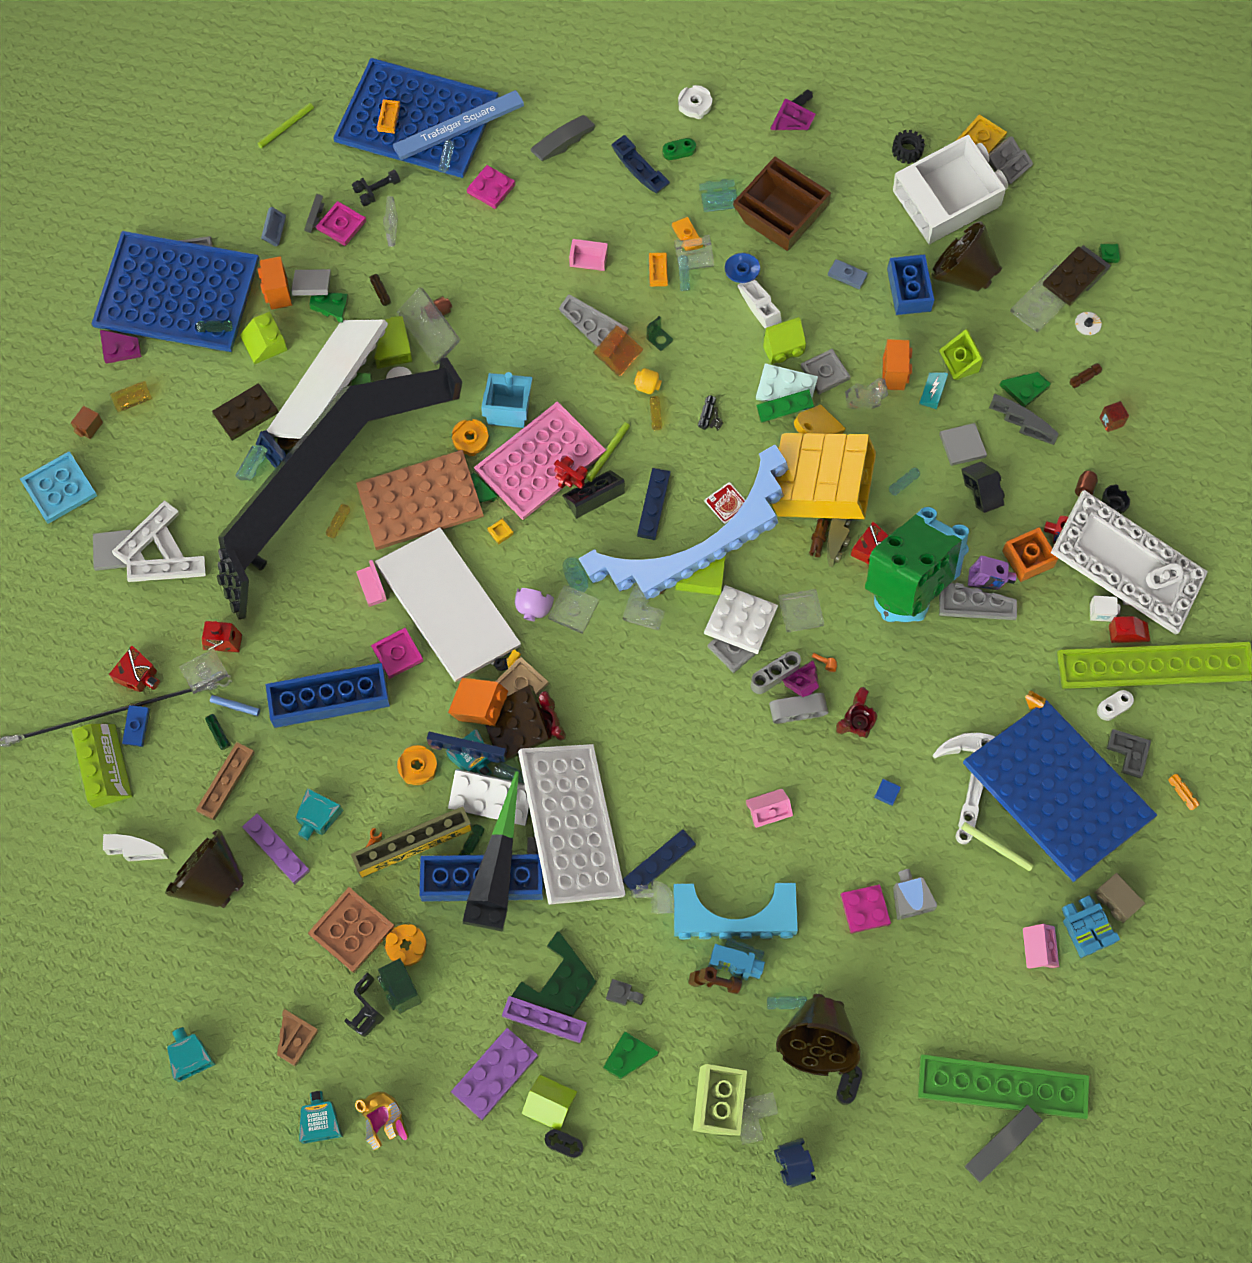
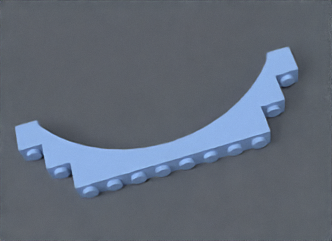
[579,445,789,599]

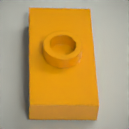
[377,100,401,133]
[672,217,703,253]
[649,253,668,287]

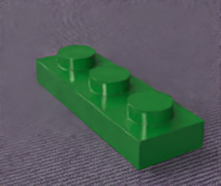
[756,389,814,423]

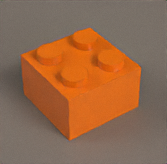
[258,256,292,310]
[882,339,912,390]
[1002,527,1058,582]

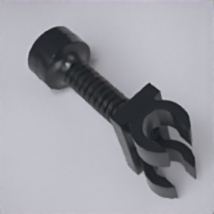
[352,169,401,206]

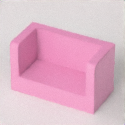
[569,239,608,271]

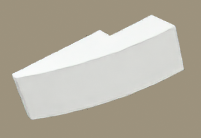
[738,279,782,329]
[103,834,168,861]

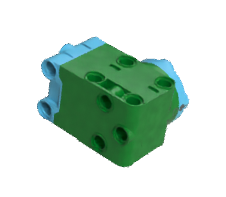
[865,507,969,622]

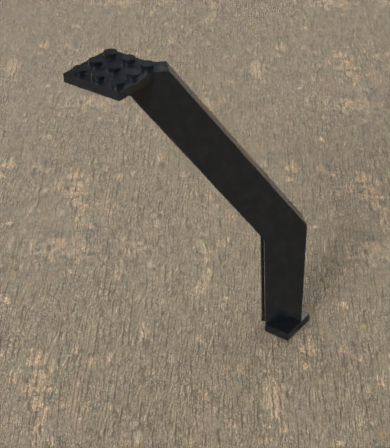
[217,357,462,620]

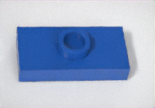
[122,705,150,747]

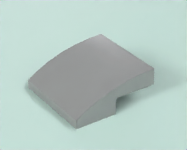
[988,136,1033,184]

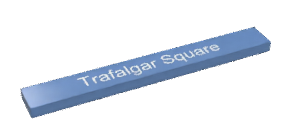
[393,90,524,160]

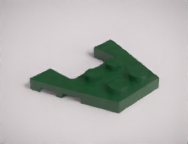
[511,931,597,1017]

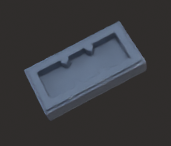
[261,207,286,247]
[828,259,868,290]

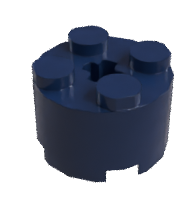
[774,1138,816,1188]

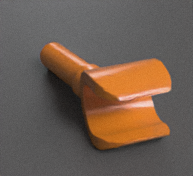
[812,653,837,672]
[365,828,382,848]

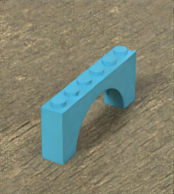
[673,883,798,940]

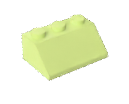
[693,1064,747,1136]

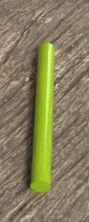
[258,103,314,148]
[586,422,630,482]

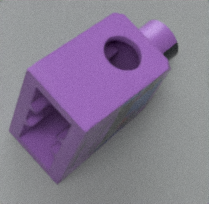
[968,556,1016,590]

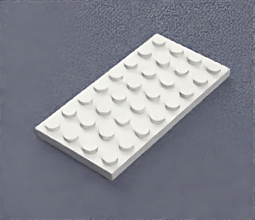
[518,744,626,905]

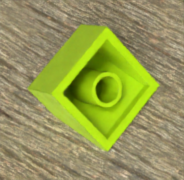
[240,311,287,365]
[763,317,806,364]

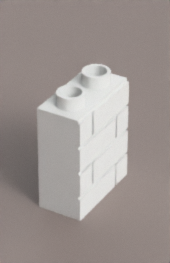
[893,135,1008,245]

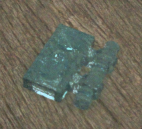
[699,179,737,212]

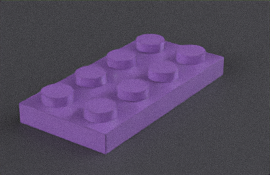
[451,1028,538,1121]

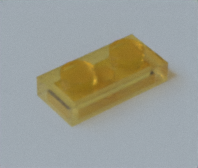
[110,381,152,412]

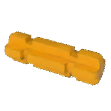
[1168,774,1200,810]

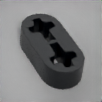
[836,1066,862,1105]
[545,1129,584,1158]

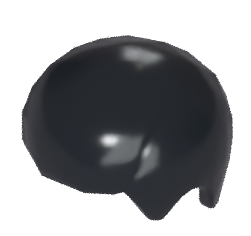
[1101,484,1130,514]

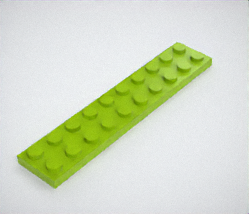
[1057,642,1252,689]

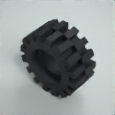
[892,130,925,164]

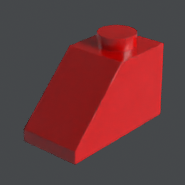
[1109,616,1150,643]

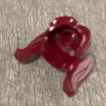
[836,687,877,738]
[539,691,566,741]

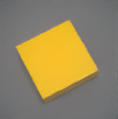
[487,518,514,545]

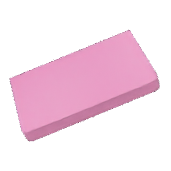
[356,560,387,607]
[746,789,793,828]
[1023,924,1059,969]

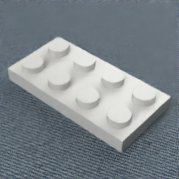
[448,769,529,826]

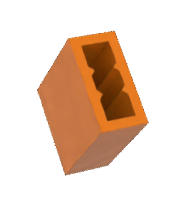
[448,678,508,726]

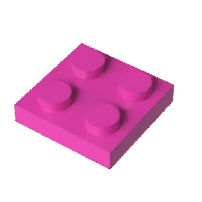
[467,165,515,209]
[316,201,366,246]
[371,628,423,679]
[840,885,891,934]

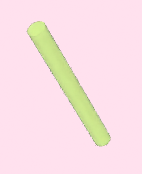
[961,822,1034,871]

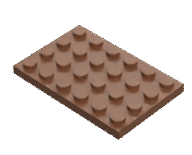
[356,450,484,550]

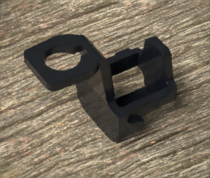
[344,973,384,1037]

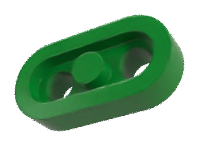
[662,138,696,160]

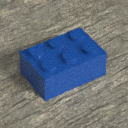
[887,254,934,315]

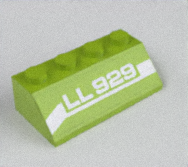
[71,724,132,808]

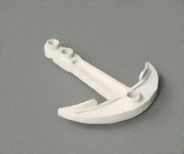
[933,733,995,844]

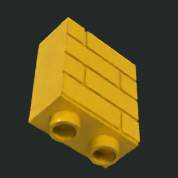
[771,433,876,519]

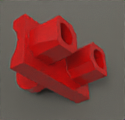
[554,456,588,489]

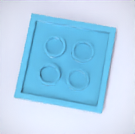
[20,451,97,524]

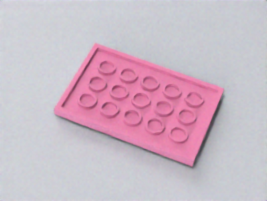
[474,402,606,520]

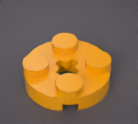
[452,419,489,456]
[397,745,437,785]
[385,924,427,966]

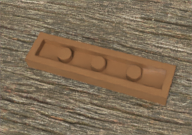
[196,742,255,820]

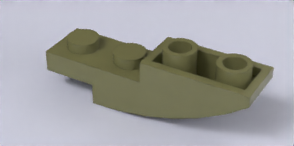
[827,518,852,567]

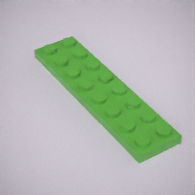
[917,1054,1089,1119]

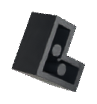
[961,462,1005,513]

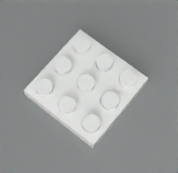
[704,585,778,654]

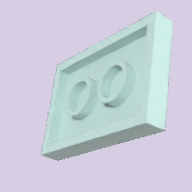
[756,364,818,411]

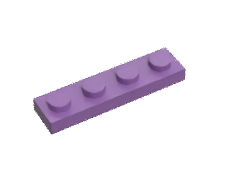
[242,813,310,884]
[502,996,587,1043]

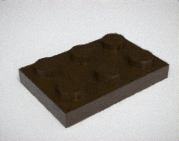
[1043,246,1106,306]
[212,383,279,441]

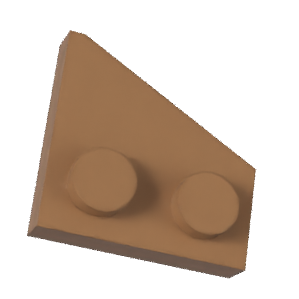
[277,1009,319,1067]

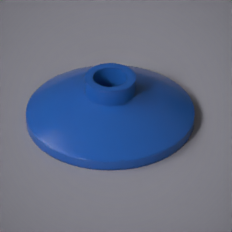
[725,253,760,283]

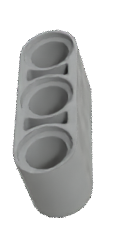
[751,651,801,694]
[769,693,828,724]

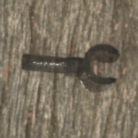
[709,407,723,431]

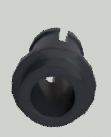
[251,555,267,571]

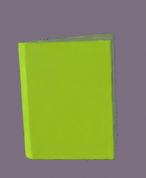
[939,329,984,380]
[522,1074,578,1131]

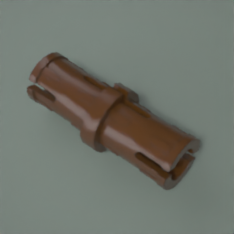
[809,519,829,557]

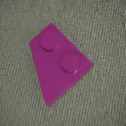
[770,98,816,130]
[100,330,142,364]

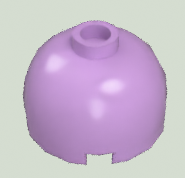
[515,588,554,621]

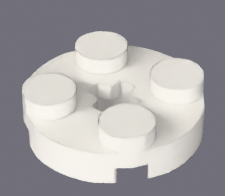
[678,85,712,119]

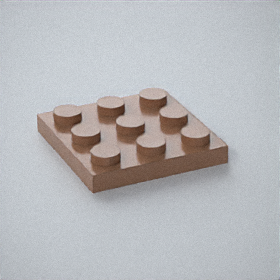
[308,887,395,973]

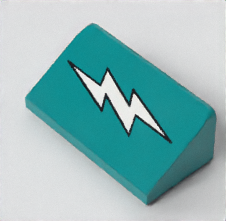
[919,373,948,409]

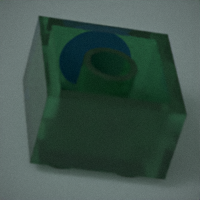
[377,958,422,1014]

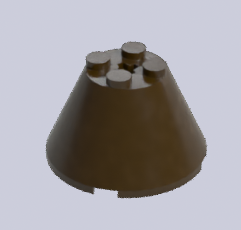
[931,221,1002,292]
[165,829,244,908]
[776,994,861,1076]

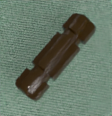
[369,274,391,306]

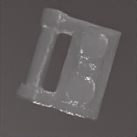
[674,235,714,271]

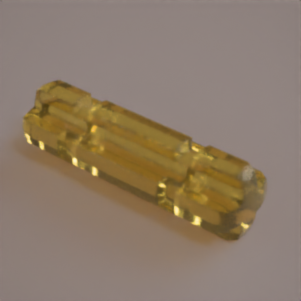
[650,396,662,431]
[326,504,350,538]

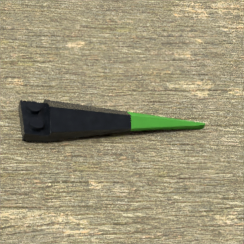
[463,771,519,932]

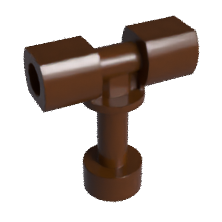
[688,967,742,994]

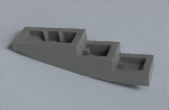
[530,115,595,161]
[989,394,1059,445]
[964,1105,1043,1183]

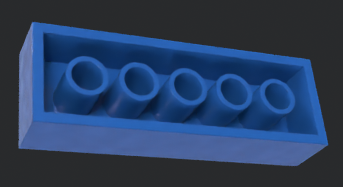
[265,663,390,728]
[419,854,543,902]

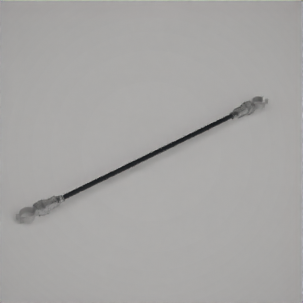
[0,674,232,748]

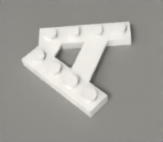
[112,500,206,582]

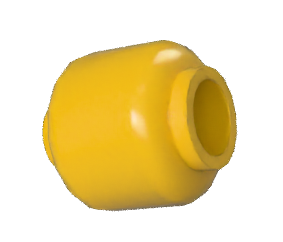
[634,368,662,395]

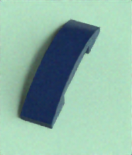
[611,135,670,193]

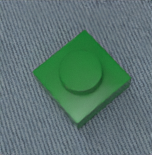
[1099,244,1120,263]

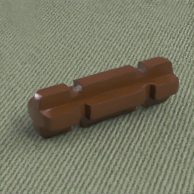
[1069,363,1102,388]

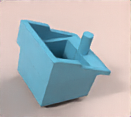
[481,372,532,428]

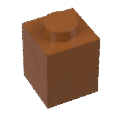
[71,406,103,439]

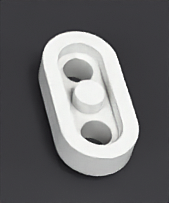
[1146,563,1184,589]
[1097,690,1134,721]

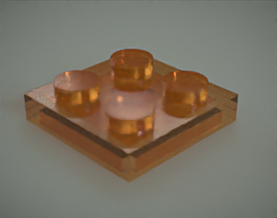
[592,325,643,377]

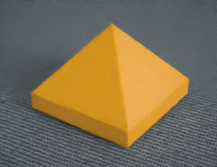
[1025,691,1046,710]

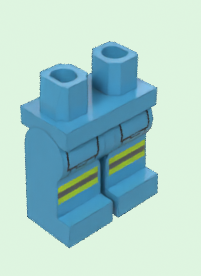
[1062,895,1120,959]
[708,944,765,981]

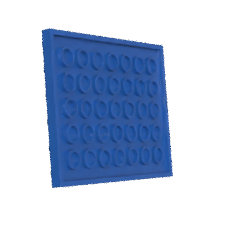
[333,58,498,178]
[91,231,260,352]
[963,700,1157,882]

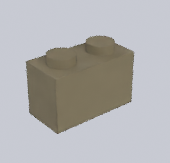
[1094,873,1145,923]

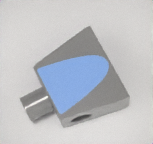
[893,869,937,920]

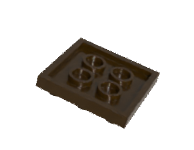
[486,685,551,763]

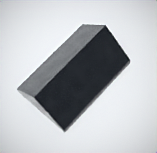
[562,470,625,519]

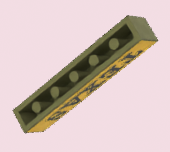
[351,806,472,878]

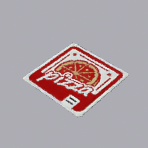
[704,482,745,524]

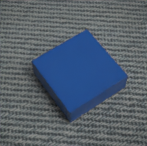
[874,779,901,806]

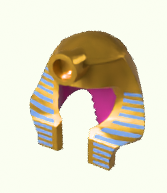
[355,1092,409,1150]

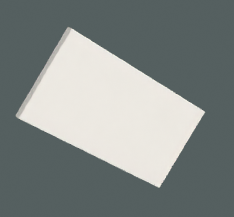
[267,320,388,439]
[1051,490,1208,635]
[375,528,521,683]

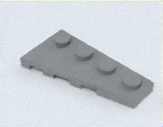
[559,294,629,360]
[939,582,1017,620]

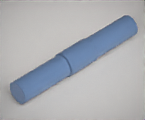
[210,695,260,716]

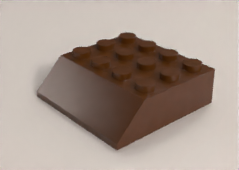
[733,156,831,251]

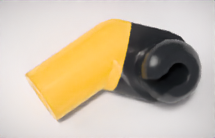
[494,649,521,671]

